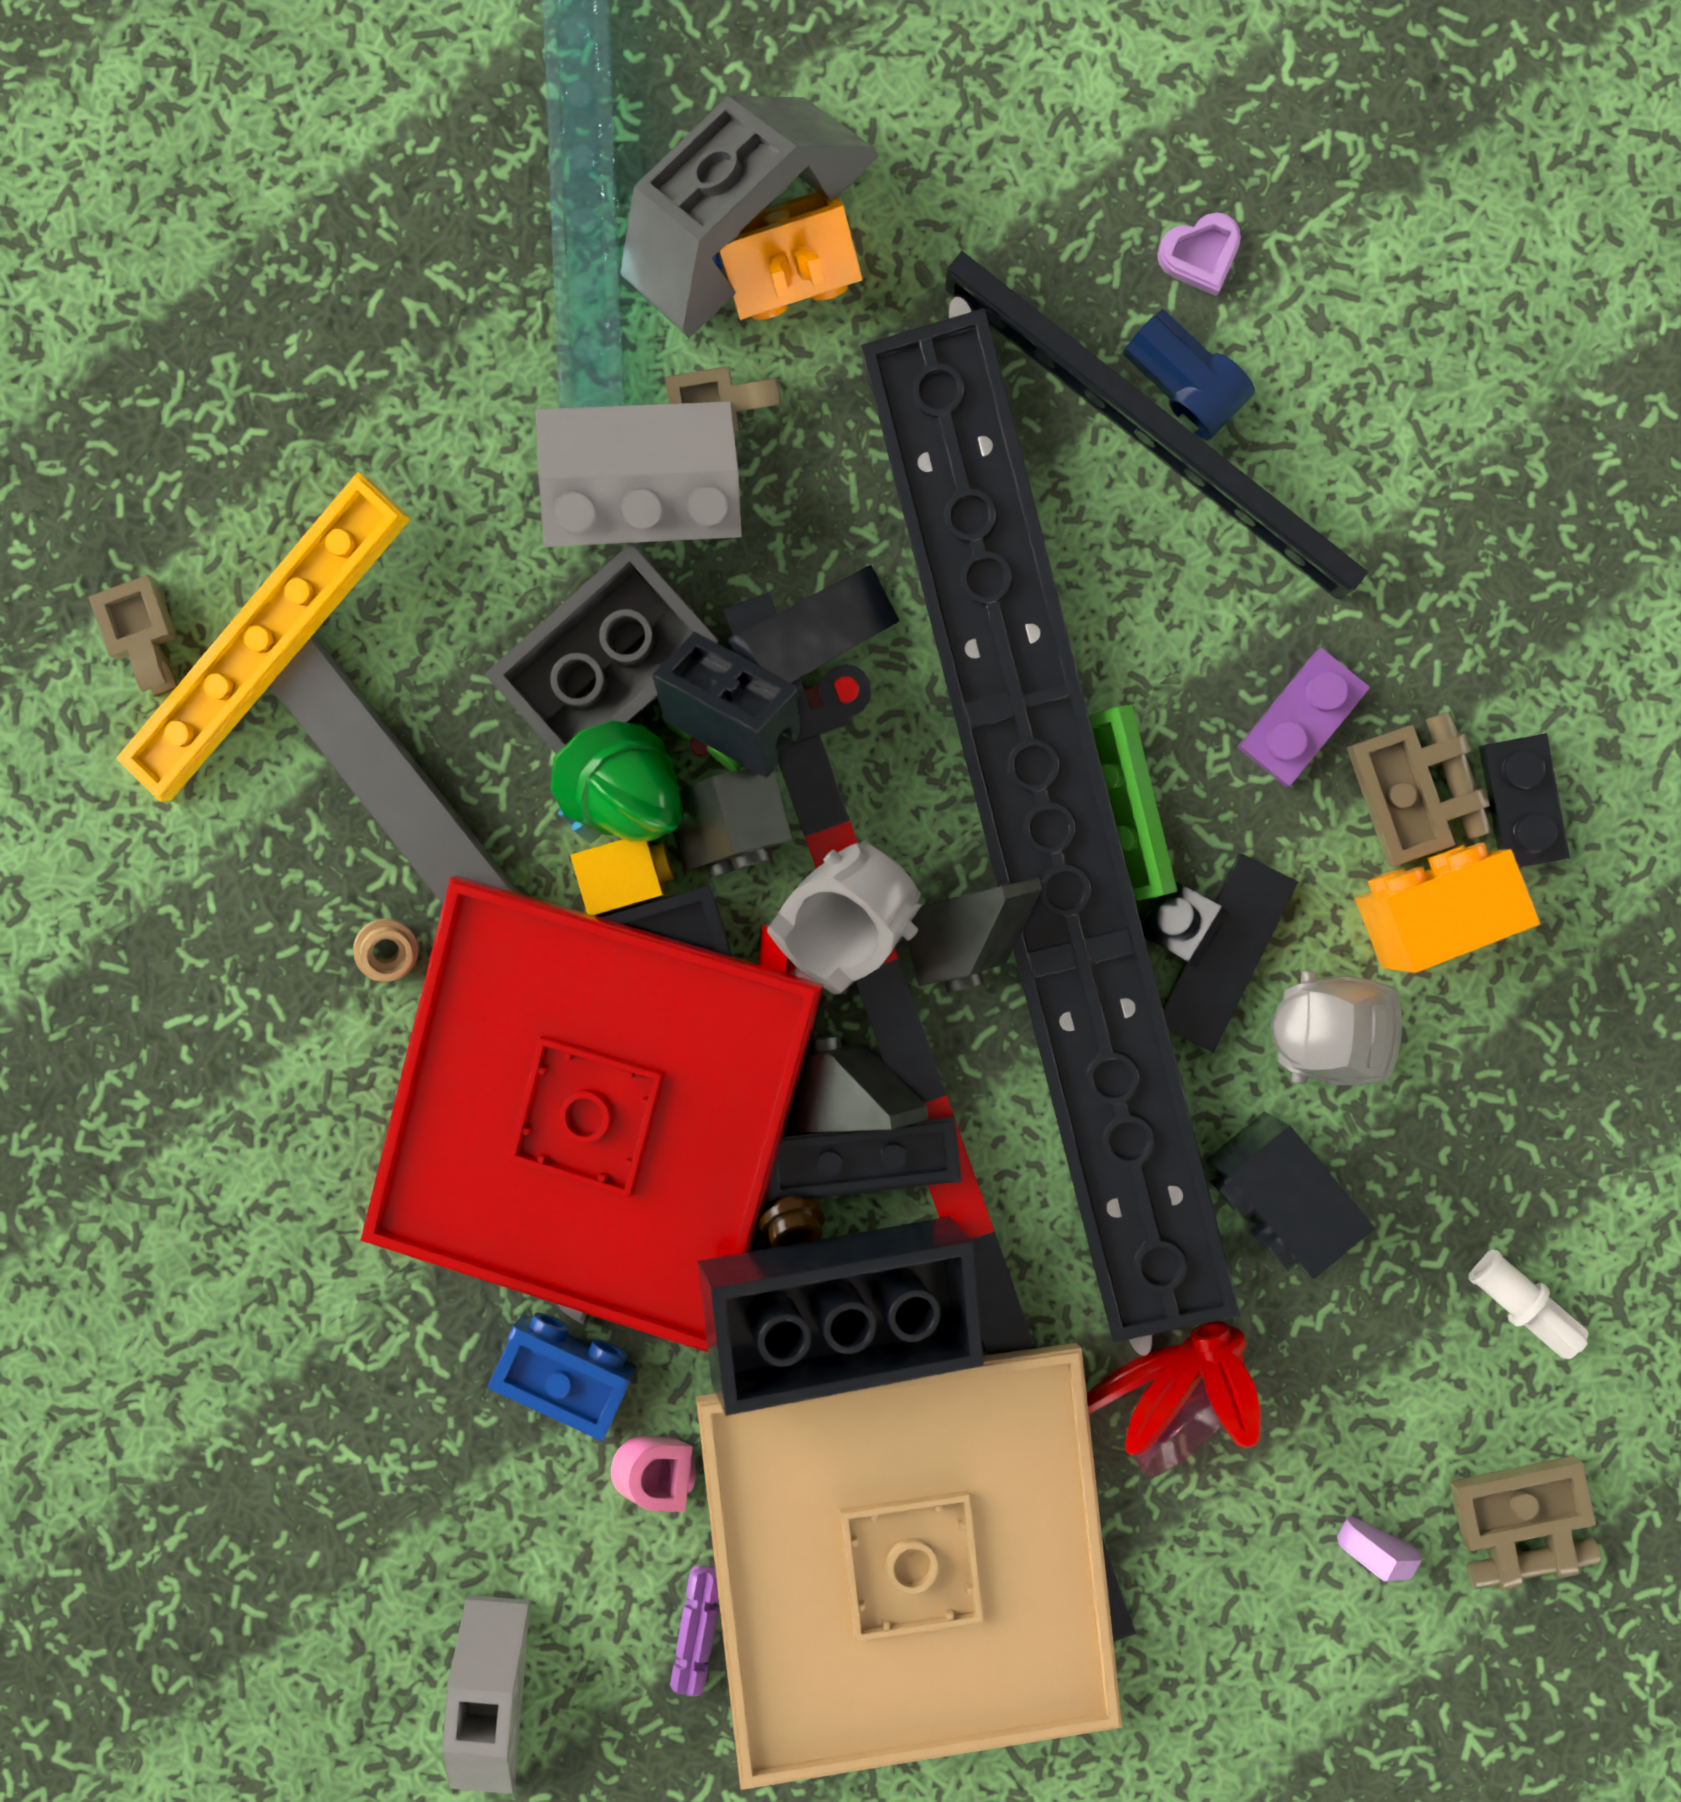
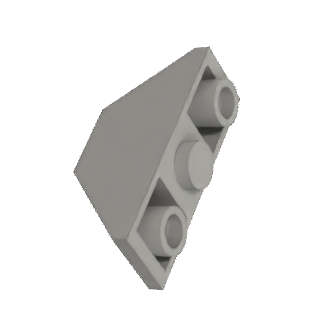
[442,1595,531,1794]

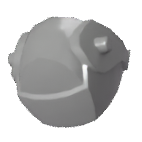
[767,840,921,995]
[1270,971,1402,1085]

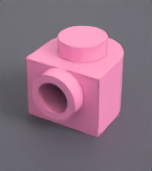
[611,1436,696,1512]

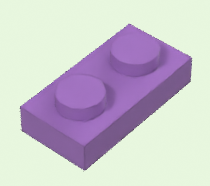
[1237,647,1370,787]

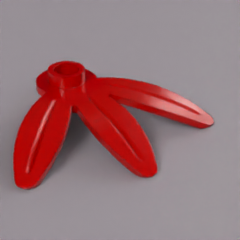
[1087,1321,1261,1455]

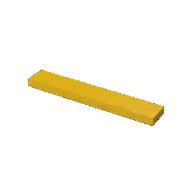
[116,472,412,802]

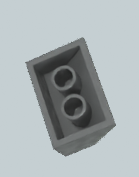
[485,543,719,754]

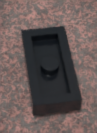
[1478,733,1570,868]

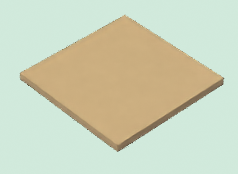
[696,1343,1123,1790]

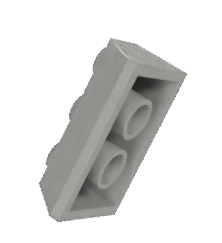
[535,402,742,547]

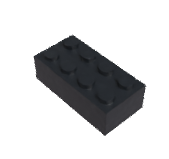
[697,1216,984,1416]

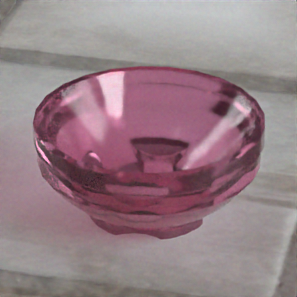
[1131,1380,1222,1478]

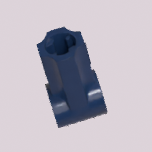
[1122,308,1255,441]

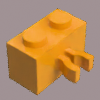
[718,191,862,320]

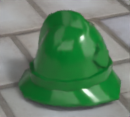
[550,720,683,841]

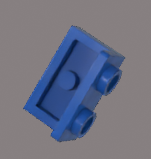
[487,1313,637,1442]

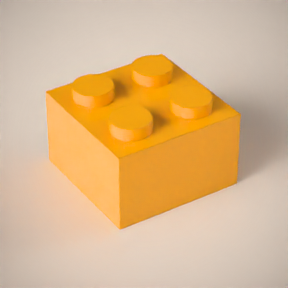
[1354,842,1540,973]

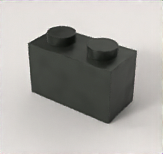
[673,768,792,878]

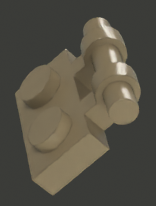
[1346,711,1492,867]
[1450,1455,1601,1591]

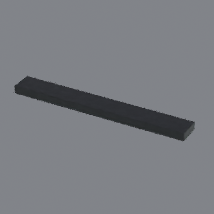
[945,250,1369,599]

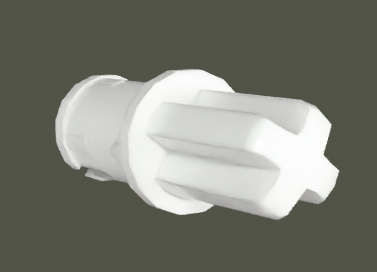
[1468,1250,1589,1360]

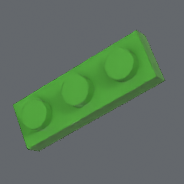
[1089,704,1177,901]

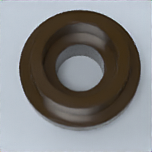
[759,1196,825,1248]

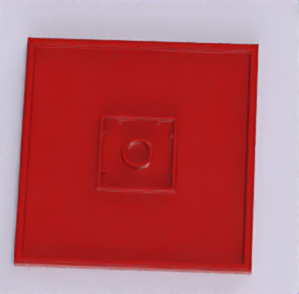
[360,875,824,1353]

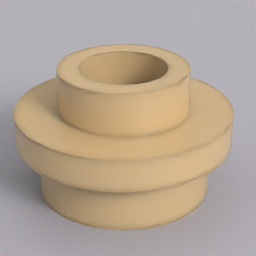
[353,918,418,982]

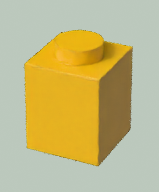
[570,839,675,916]

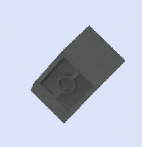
[620,96,879,338]

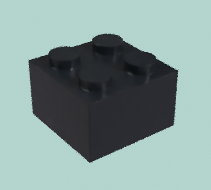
[1206,1111,1376,1279]

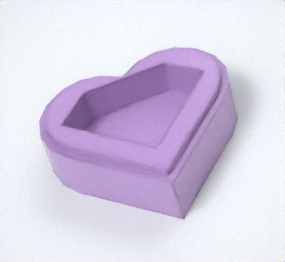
[1157,212,1241,297]
[1337,1516,1423,1582]

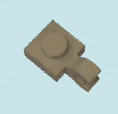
[665,366,782,432]
[89,575,178,697]

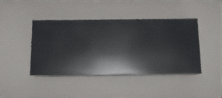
[728,565,900,682]
[1163,853,1299,1053]
[767,1114,962,1203]

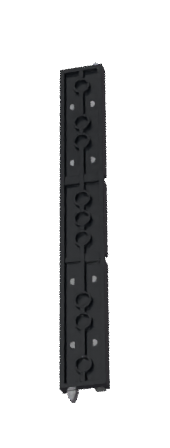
[860,297,1240,1356]

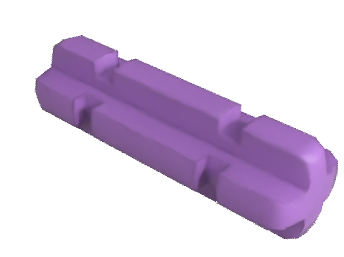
[670,1566,719,1696]

